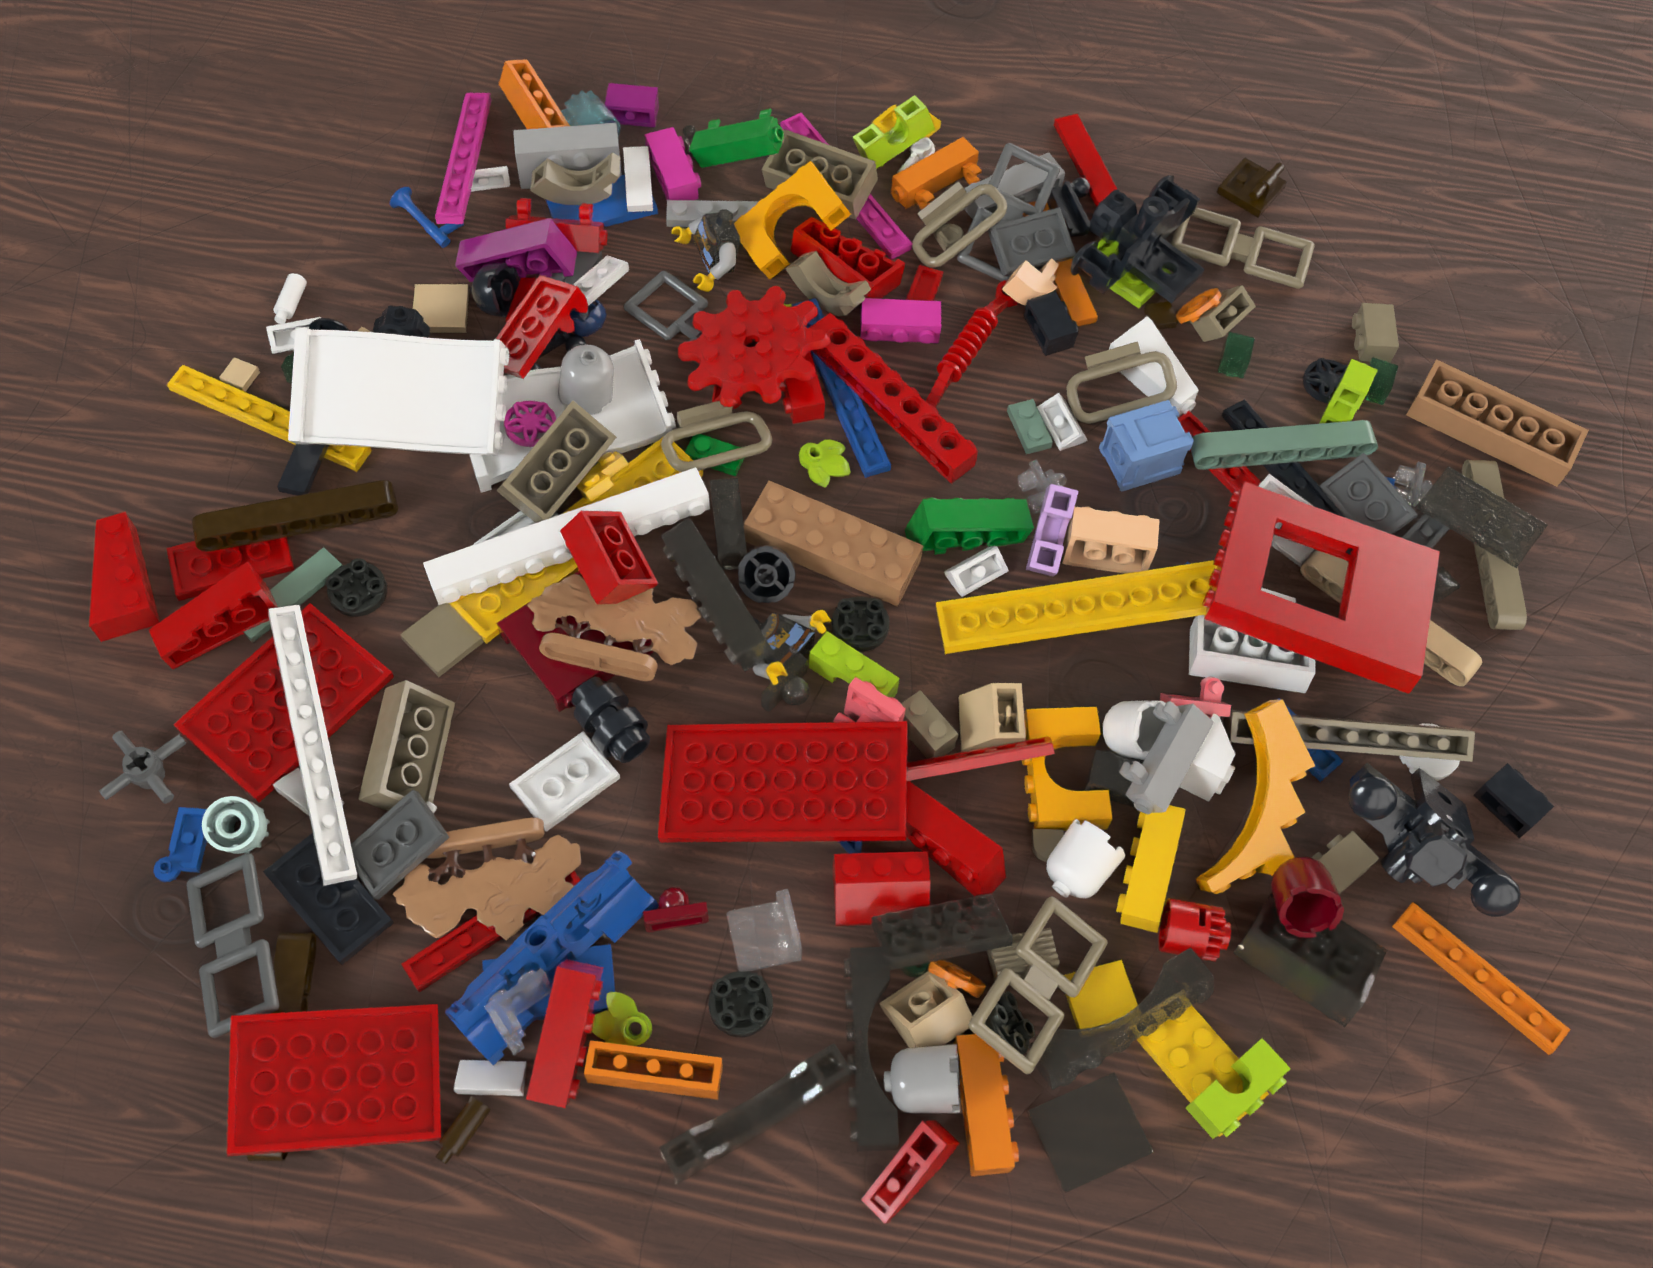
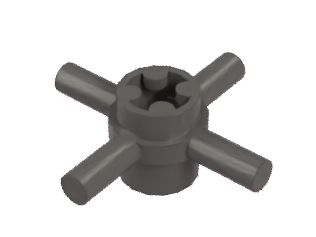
[99,731,187,804]

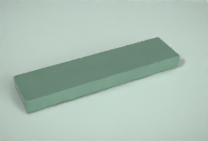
[244,547,343,643]

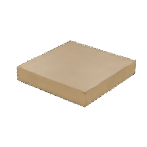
[413,284,470,333]

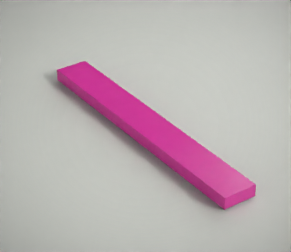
[435,93,492,224]
[781,112,913,260]

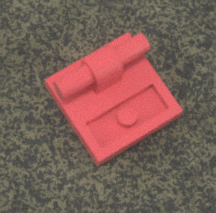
[833,677,906,722]
[1160,677,1231,719]

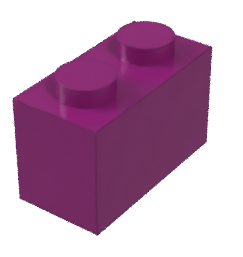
[604,83,659,127]

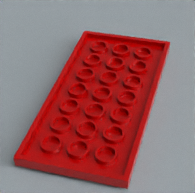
[658,721,908,843]

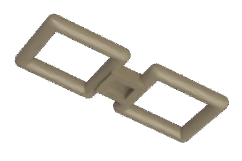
[1171,207,1315,289]
[969,897,1107,1074]

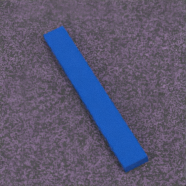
[792,298,891,478]

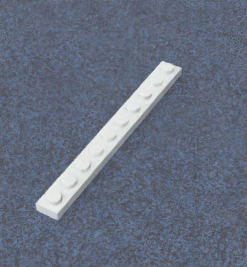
[269,605,357,885]

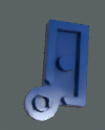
[153,807,207,882]

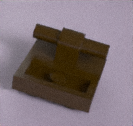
[1216,157,1287,218]

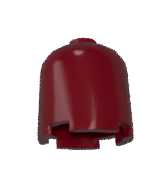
[1271,857,1344,938]

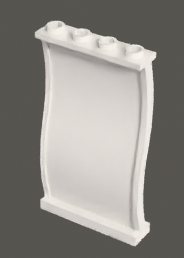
[288,327,509,456]
[469,339,676,493]

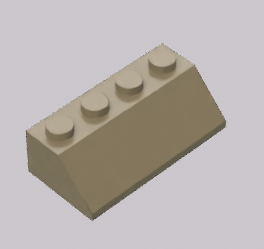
[358,680,455,810]

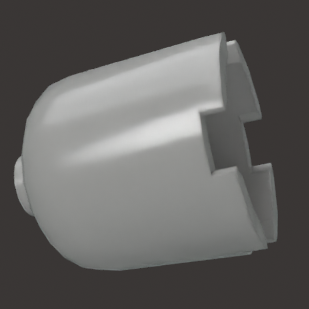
[558,344,614,415]
[884,1044,961,1113]

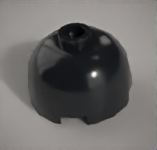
[471,263,520,317]
[738,545,796,603]

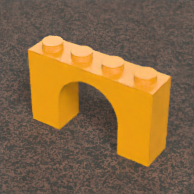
[730,161,851,280]
[1022,707,1113,831]

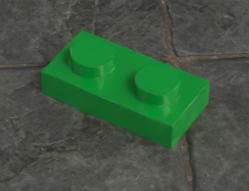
[685,434,744,477]

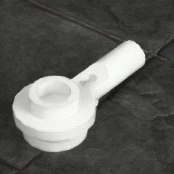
[897,137,935,173]

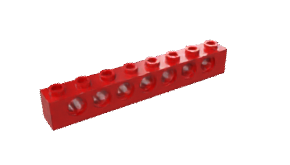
[808,312,978,484]

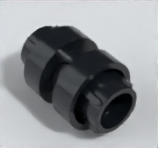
[571,677,650,763]

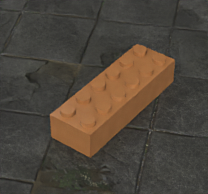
[1406,359,1589,487]
[744,481,923,607]

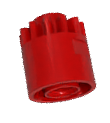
[1158,898,1231,962]

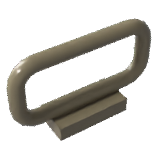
[912,182,1007,268]
[1066,341,1177,424]
[661,401,772,472]

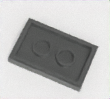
[988,207,1076,277]
[1319,453,1417,535]
[351,790,449,900]

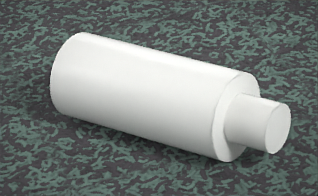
[273,273,307,324]

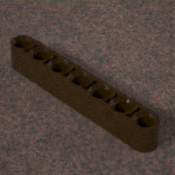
[192,480,399,552]
[247,933,317,1161]

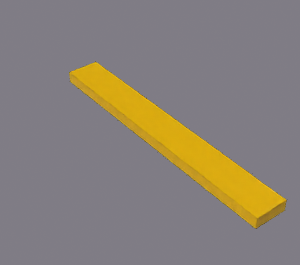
[167,365,372,472]

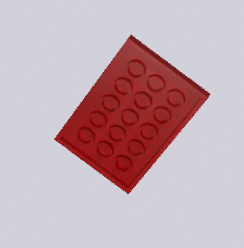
[173,603,394,803]
[227,1004,441,1157]

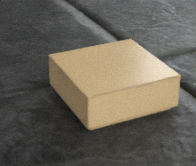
[219,357,260,392]

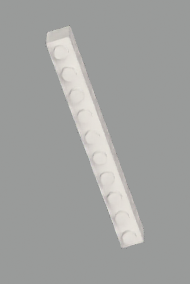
[423,467,710,605]

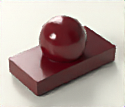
[643,887,709,932]

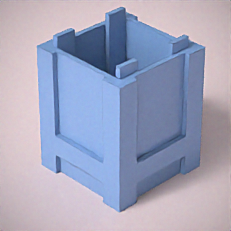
[1099,400,1194,492]

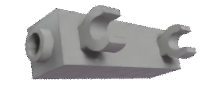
[1119,701,1214,814]

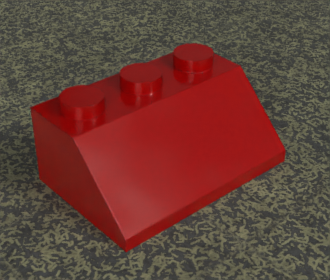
[560,510,658,605]
[833,851,930,926]

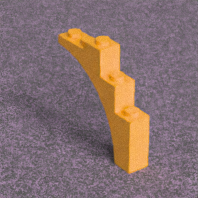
[1195,699,1315,894]

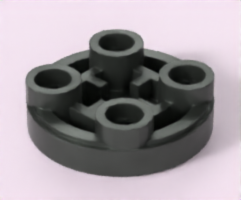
[326,558,387,617]
[832,596,890,652]
[709,971,773,1037]
[984,991,1035,1055]

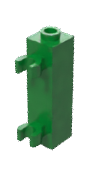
[689,108,784,168]

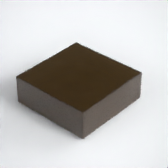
[1144,301,1178,330]

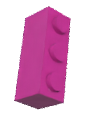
[645,127,701,200]
[860,298,941,344]

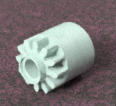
[202,796,270,854]

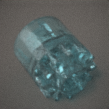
[561,90,621,136]

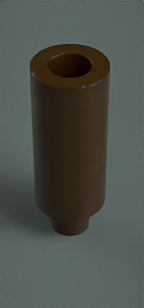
[435,1096,491,1164]

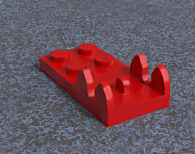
[496,275,588,379]

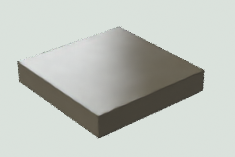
[400,603,484,677]

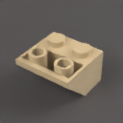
[958,683,1026,752]

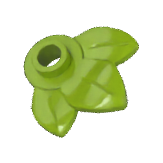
[799,440,851,488]
[592,992,652,1046]

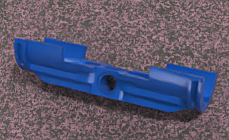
[445,851,659,1066]

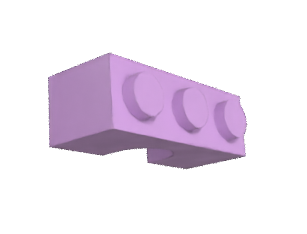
[1026,484,1078,577]

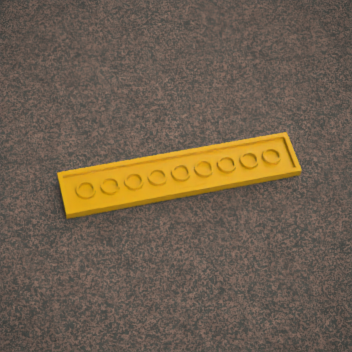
[449,436,703,644]
[936,560,1217,654]

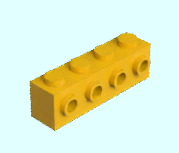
[1116,805,1186,933]

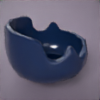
[570,299,607,337]

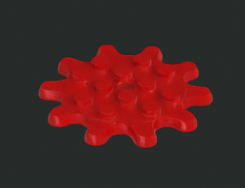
[677,286,830,407]

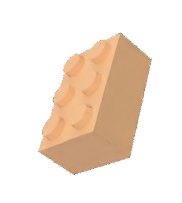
[1062,507,1160,574]

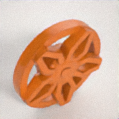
[1175,288,1221,324]
[928,957,986,998]

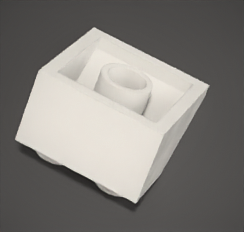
[1179,713,1235,802]

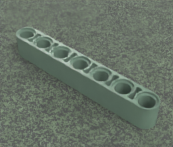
[1191,420,1378,470]

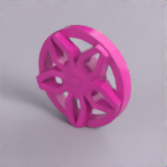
[504,401,556,447]

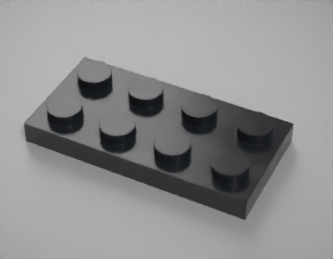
[263,833,393,965]

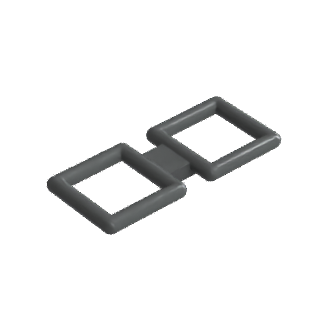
[957,143,1060,281]
[624,270,758,365]
[186,853,279,1038]

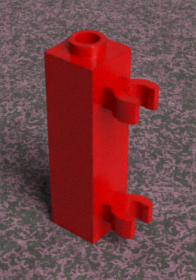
[506,198,608,253]

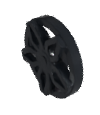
[1303,358,1348,403]

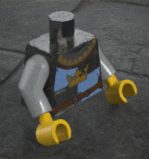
[671,209,740,292]
[742,610,832,685]

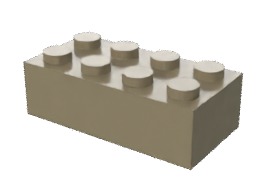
[762,129,878,220]
[497,400,617,523]

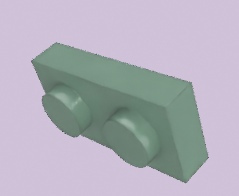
[1007,399,1053,455]

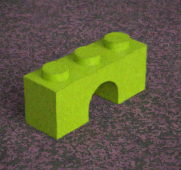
[853,95,935,169]
[1319,359,1378,424]
[809,631,900,698]
[1186,1038,1291,1139]

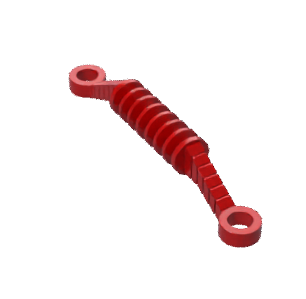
[909,280,1018,431]

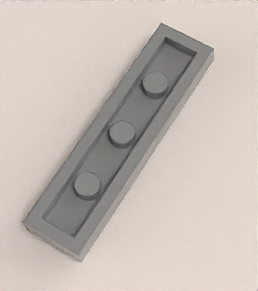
[666,200,758,228]

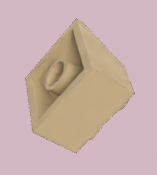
[879,971,972,1048]

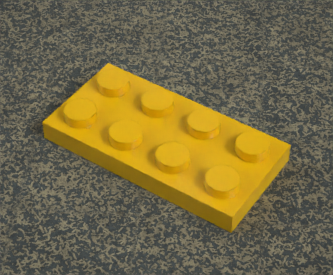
[1131,992,1269,1137]

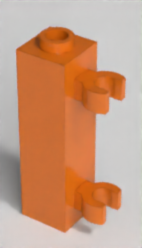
[891,137,982,210]

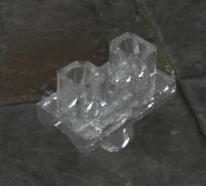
[1017,459,1067,514]
[1394,462,1439,508]

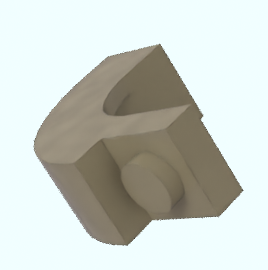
[530,153,621,205]
[786,251,871,316]

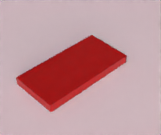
[166,537,295,601]

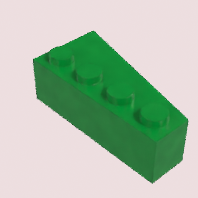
[905,497,1034,555]

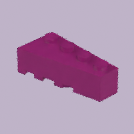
[455,218,577,282]

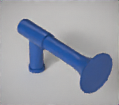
[390,187,464,248]

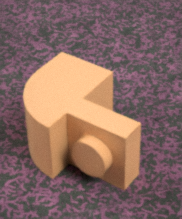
[1002,258,1059,306]

